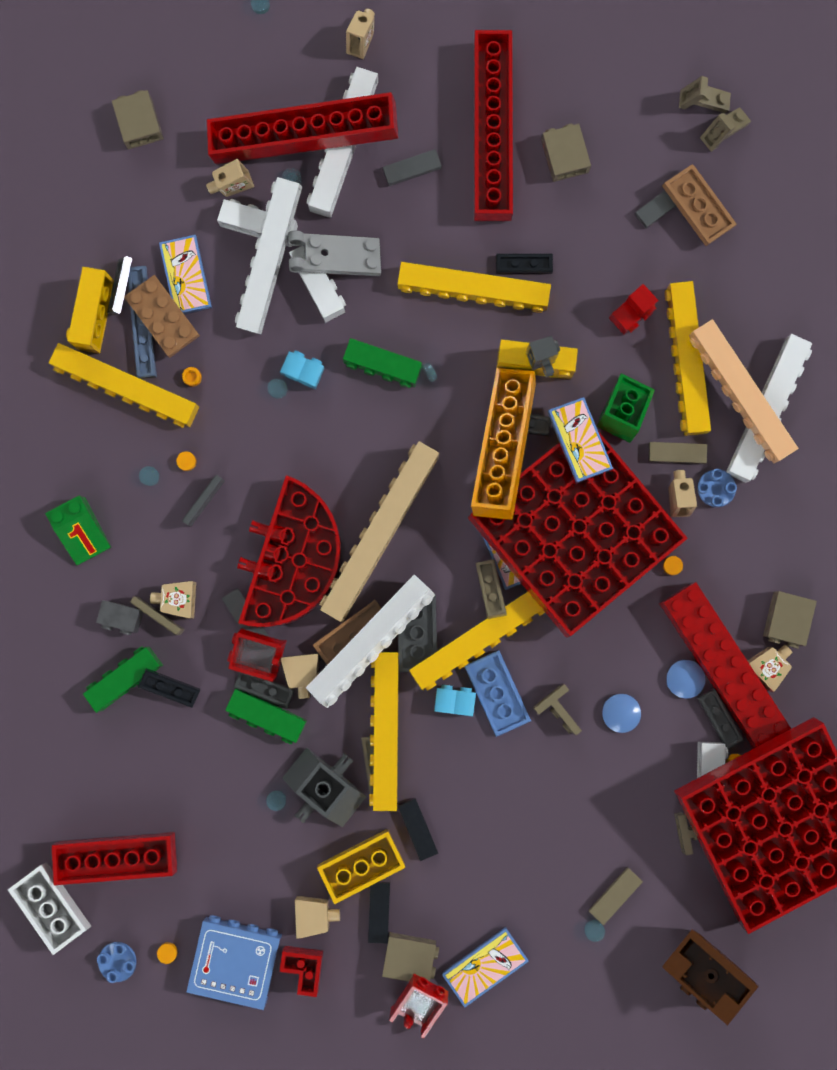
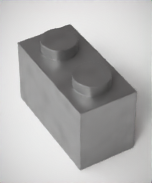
[96,600,143,635]

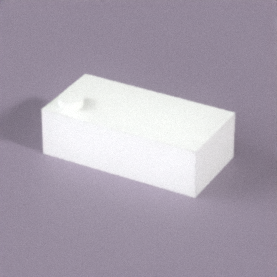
[8,863,91,955]

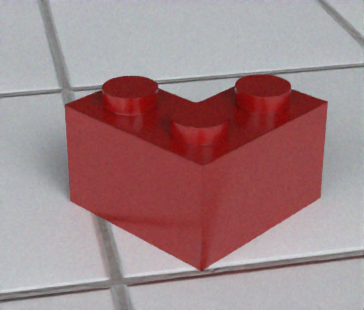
[609,284,659,335]
[280,946,324,997]

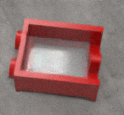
[227,628,287,682]
[389,974,448,1038]

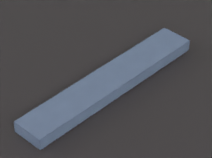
[128,266,157,379]

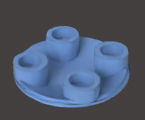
[697,469,737,507]
[667,660,705,699]
[602,694,641,733]
[97,942,137,983]

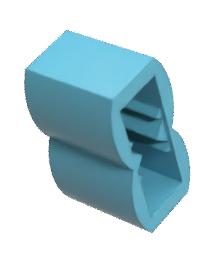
[280,350,325,389]
[434,684,476,716]

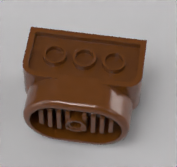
[662,929,759,1026]

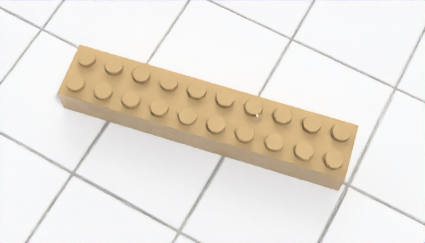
[319,441,439,622]

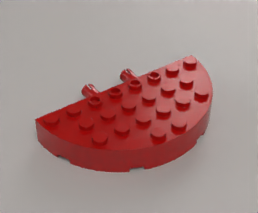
[237,475,341,628]

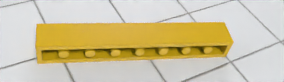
[398,262,551,313]
[665,281,711,436]
[49,343,199,428]
[409,592,545,691]
[369,652,399,811]

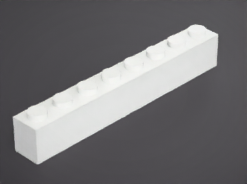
[307,67,378,218]
[235,177,302,334]
[726,334,812,483]
[306,575,435,708]

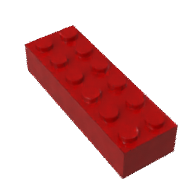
[52,832,177,885]

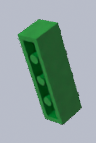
[343,338,422,388]
[83,646,163,713]
[225,689,307,744]

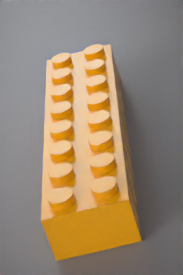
[471,368,536,520]

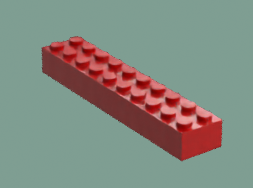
[474,30,513,221]
[207,92,398,164]
[659,582,791,749]

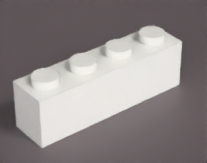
[217,199,298,247]
[289,246,346,323]
[697,742,728,778]

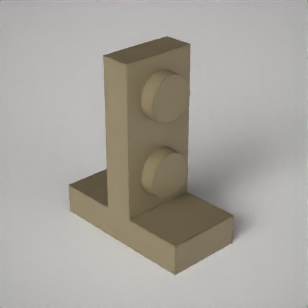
[679,76,731,113]
[700,107,751,152]
[532,683,582,735]
[674,812,698,855]

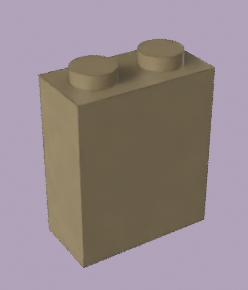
[112,90,164,150]
[541,123,591,182]
[763,591,817,649]
[382,932,439,982]

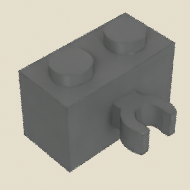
[526,335,560,378]

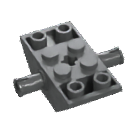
[282,747,367,827]

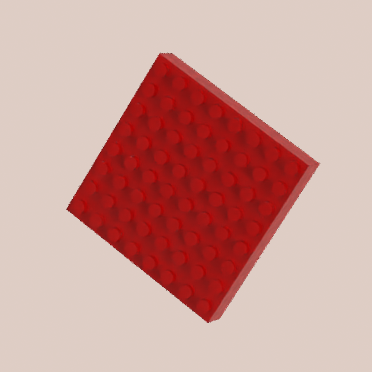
[468,431,688,638]
[674,717,837,934]

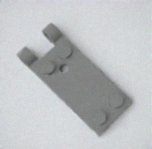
[288,230,381,276]

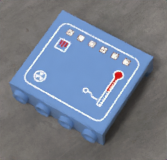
[187,915,282,1010]

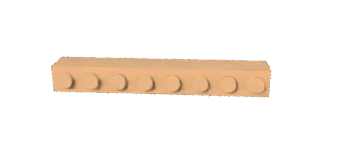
[689,319,799,464]

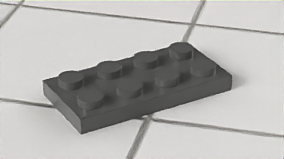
[398,594,437,672]

